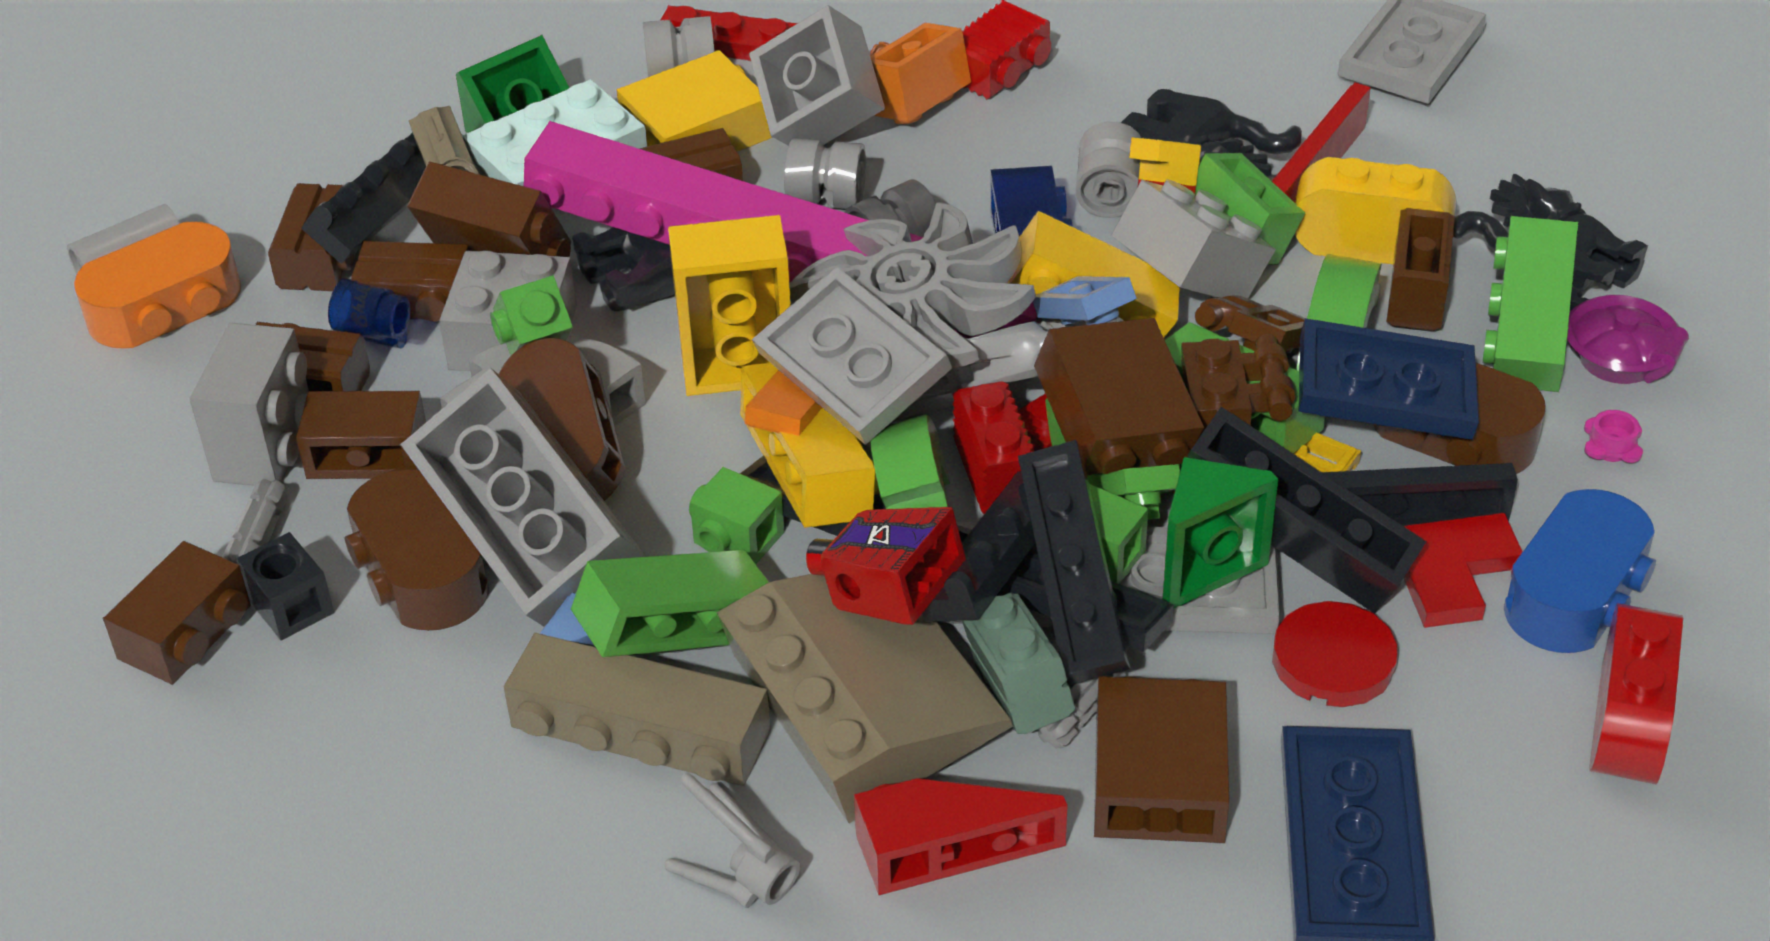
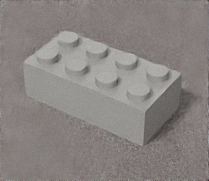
[400,368,646,627]

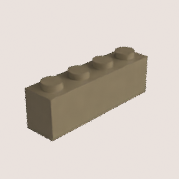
[503,632,771,786]

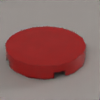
[1272,601,1397,707]

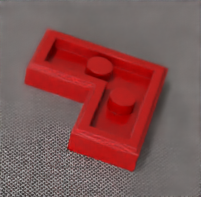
[1404,513,1523,628]

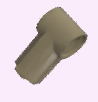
[408,105,479,174]

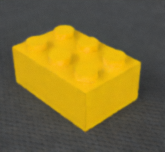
[668,215,791,396]

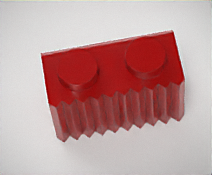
[962,0,1052,100]
[952,381,1034,514]

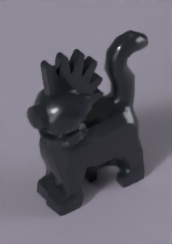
[1121,89,1302,177]
[1453,174,1648,313]
[572,227,675,311]

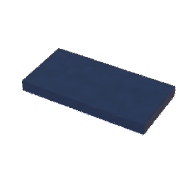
[1281,726,1434,941]

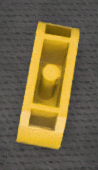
[1295,157,1456,264]

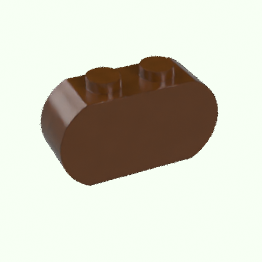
[499,338,625,501]
[1373,363,1546,474]
[344,469,489,631]

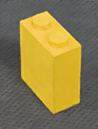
[616,50,772,152]

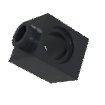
[236,532,334,641]

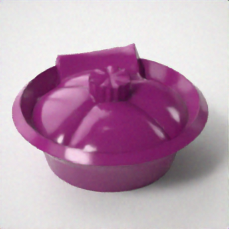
[1567,295,1689,384]

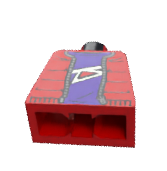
[806,507,966,625]

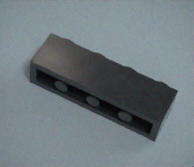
[1180,407,1427,614]

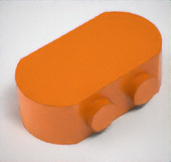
[74,222,241,348]

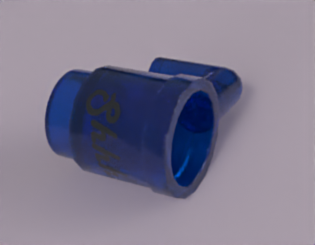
[328,278,410,349]

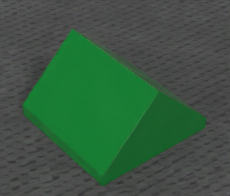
[456,35,570,133]
[1162,457,1278,609]

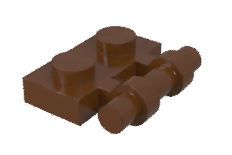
[1195,295,1307,353]
[1181,334,1295,429]

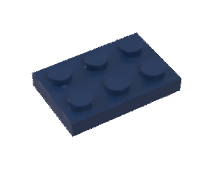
[1298,318,1479,440]

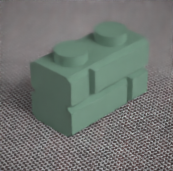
[962,593,1075,735]

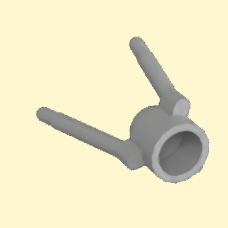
[664,773,800,908]

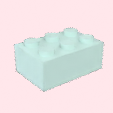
[462,79,647,217]

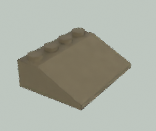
[716,574,1013,824]

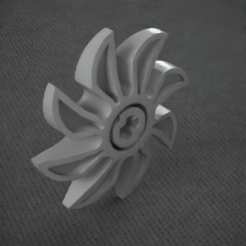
[789,203,1036,369]

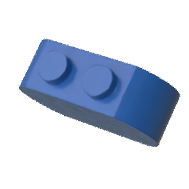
[1504,489,1656,653]

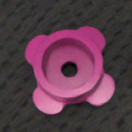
[1584,410,1643,463]

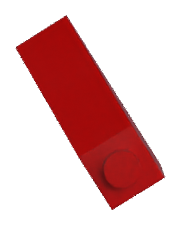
[854,778,1068,895]

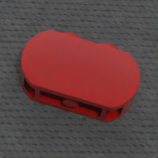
[1589,603,1684,785]

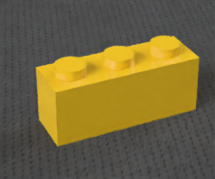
[1008,211,1180,338]

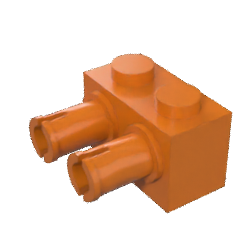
[870,22,971,124]

